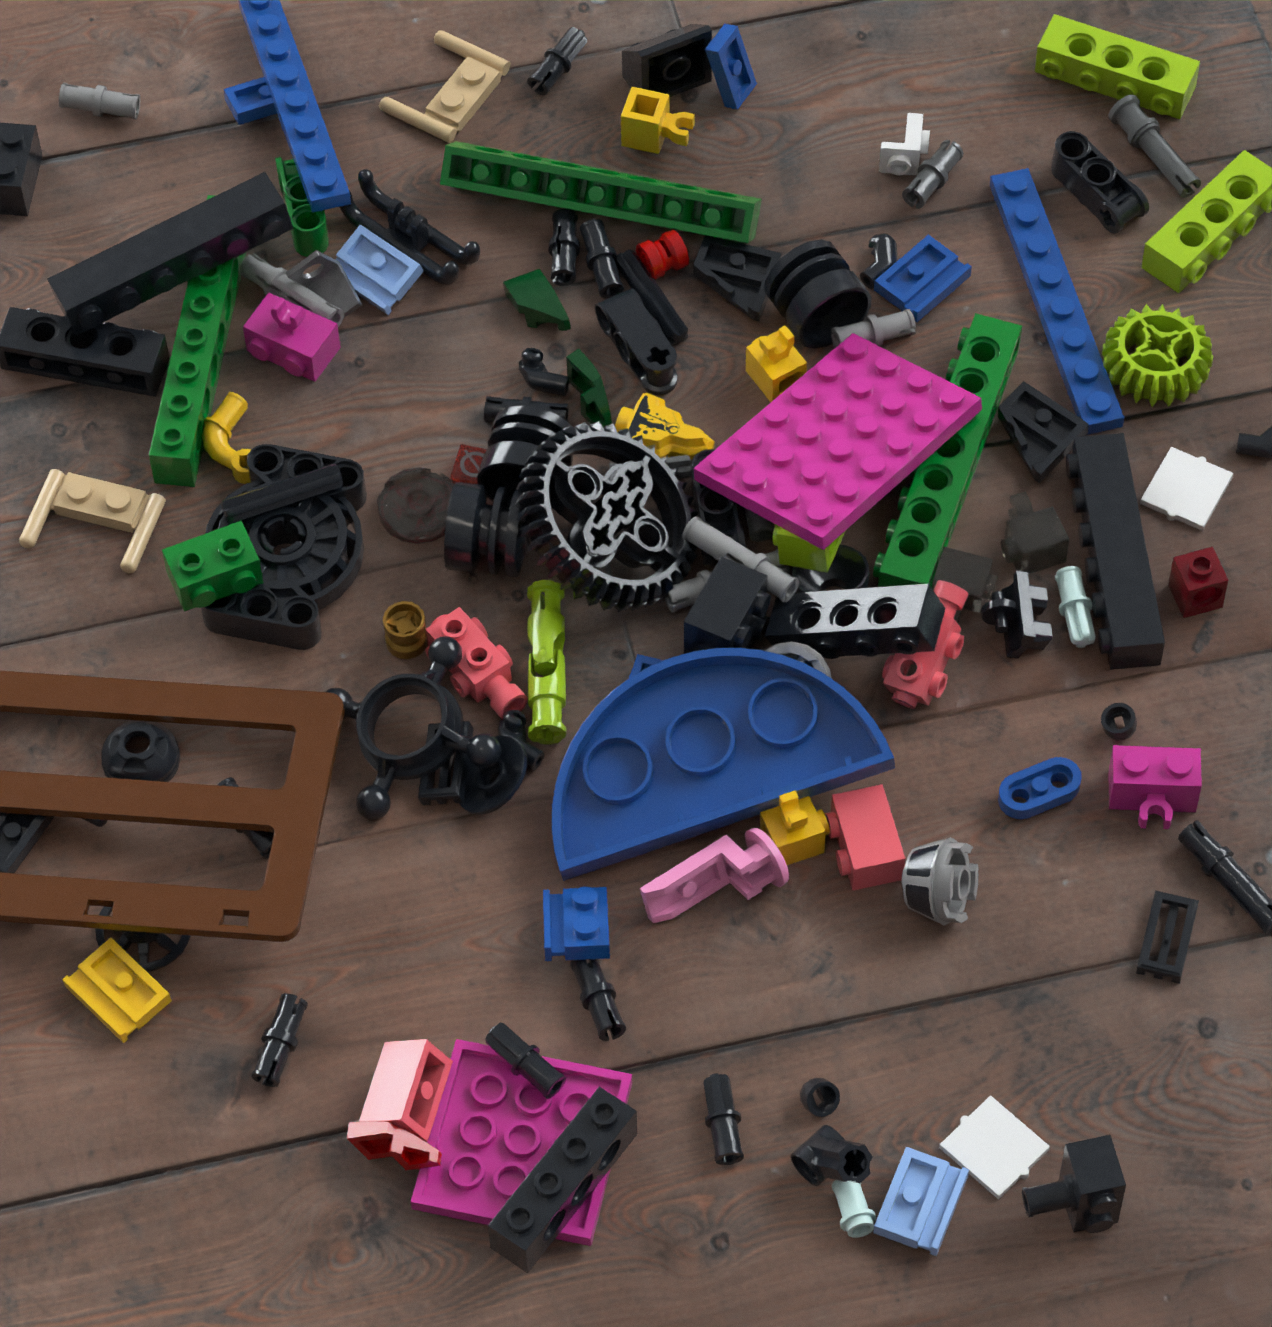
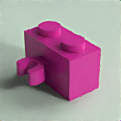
[243,292,341,382]
[1108,745,1202,829]

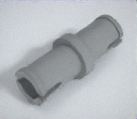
[59,82,141,119]
[831,309,916,348]

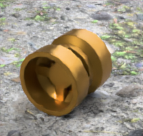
[383,601,427,659]

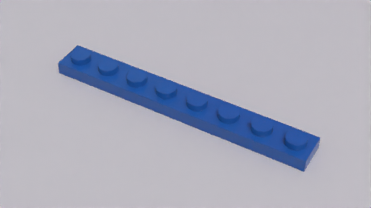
[238,0,351,212]
[990,168,1124,435]

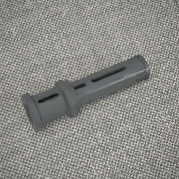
[1108,95,1201,198]

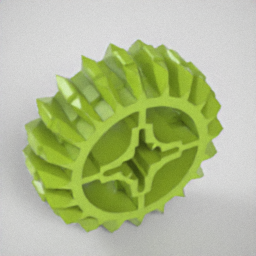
[1102,304,1213,407]

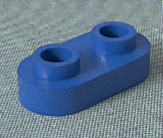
[998,757,1082,819]

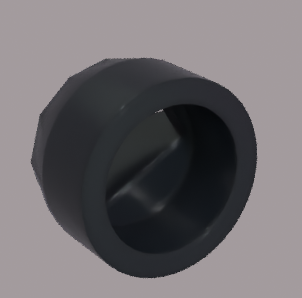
[1101,703,1137,741]
[800,1078,840,1117]

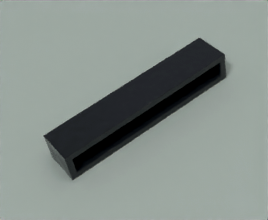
[47,172,294,336]
[1066,433,1165,670]

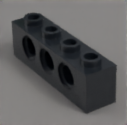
[0,307,170,397]
[765,584,946,659]
[488,1086,637,1273]

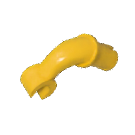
[202,392,260,484]

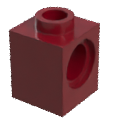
[1168,546,1229,618]

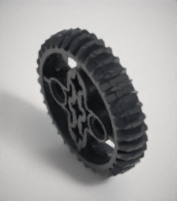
[515,421,699,612]

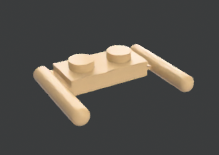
[379,30,511,143]
[19,469,166,574]

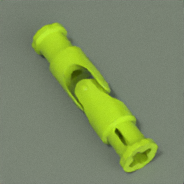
[527,580,566,745]

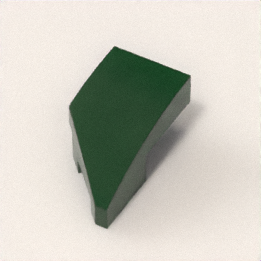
[503,269,571,331]
[566,348,612,427]

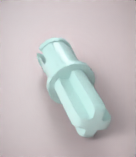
[1055,566,1096,648]

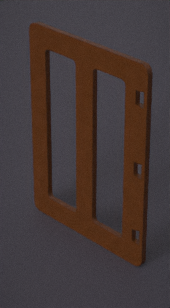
[0,671,344,942]

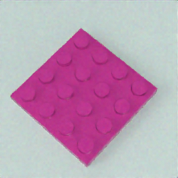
[411,1039,632,1246]

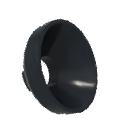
[792,545,870,593]
[102,720,180,782]

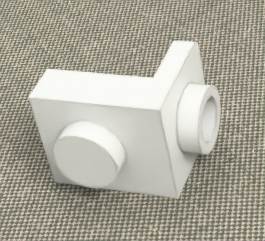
[879,113,930,175]

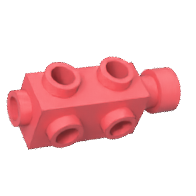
[882,580,968,709]
[425,607,528,719]

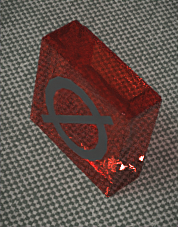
[450,444,487,486]

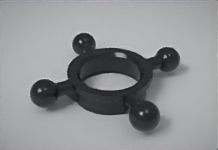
[325,636,502,820]

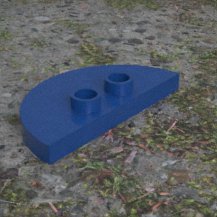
[552,648,895,881]

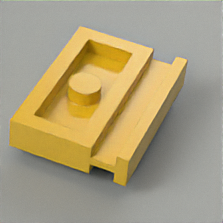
[62,937,172,1043]

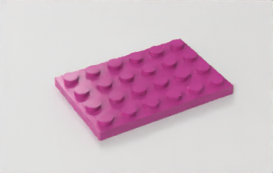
[693,333,982,550]

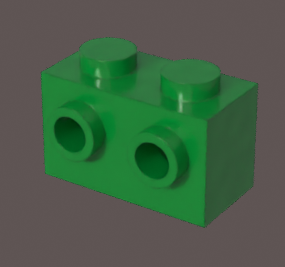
[162,521,264,612]

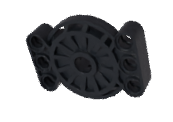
[201,444,367,650]

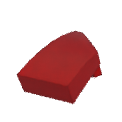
[347,1121,442,1171]

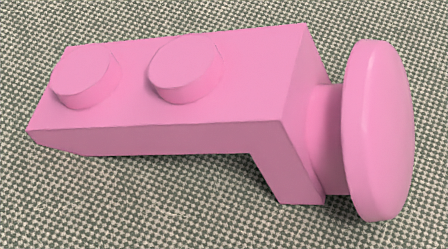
[640,828,789,923]

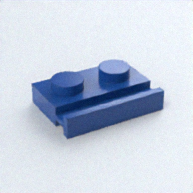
[874,234,972,322]
[543,887,610,961]

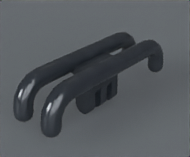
[339,169,480,285]

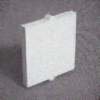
[1140,447,1233,531]
[939,1095,1050,1200]

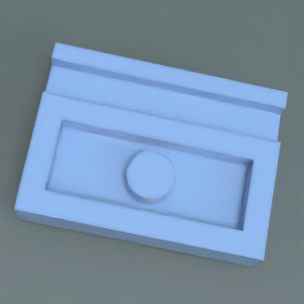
[335,225,424,315]
[873,1147,969,1256]

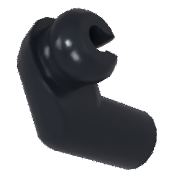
[860,233,898,289]
[518,348,570,396]
[1236,426,1272,458]
[498,710,545,771]

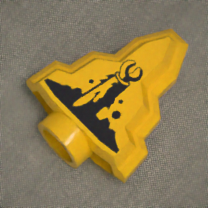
[615,393,715,460]

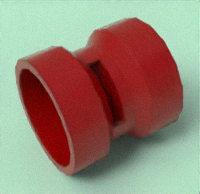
[636,229,689,280]

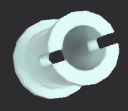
[831,1180,876,1238]

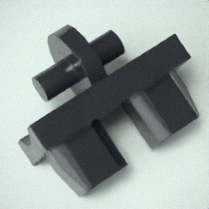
[981,571,1053,659]

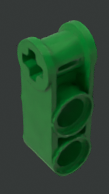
[275,157,329,257]

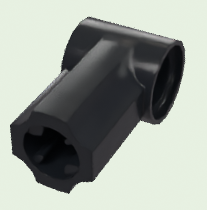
[790,1125,873,1186]

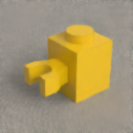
[621,87,695,154]
[746,325,807,402]
[760,790,830,865]

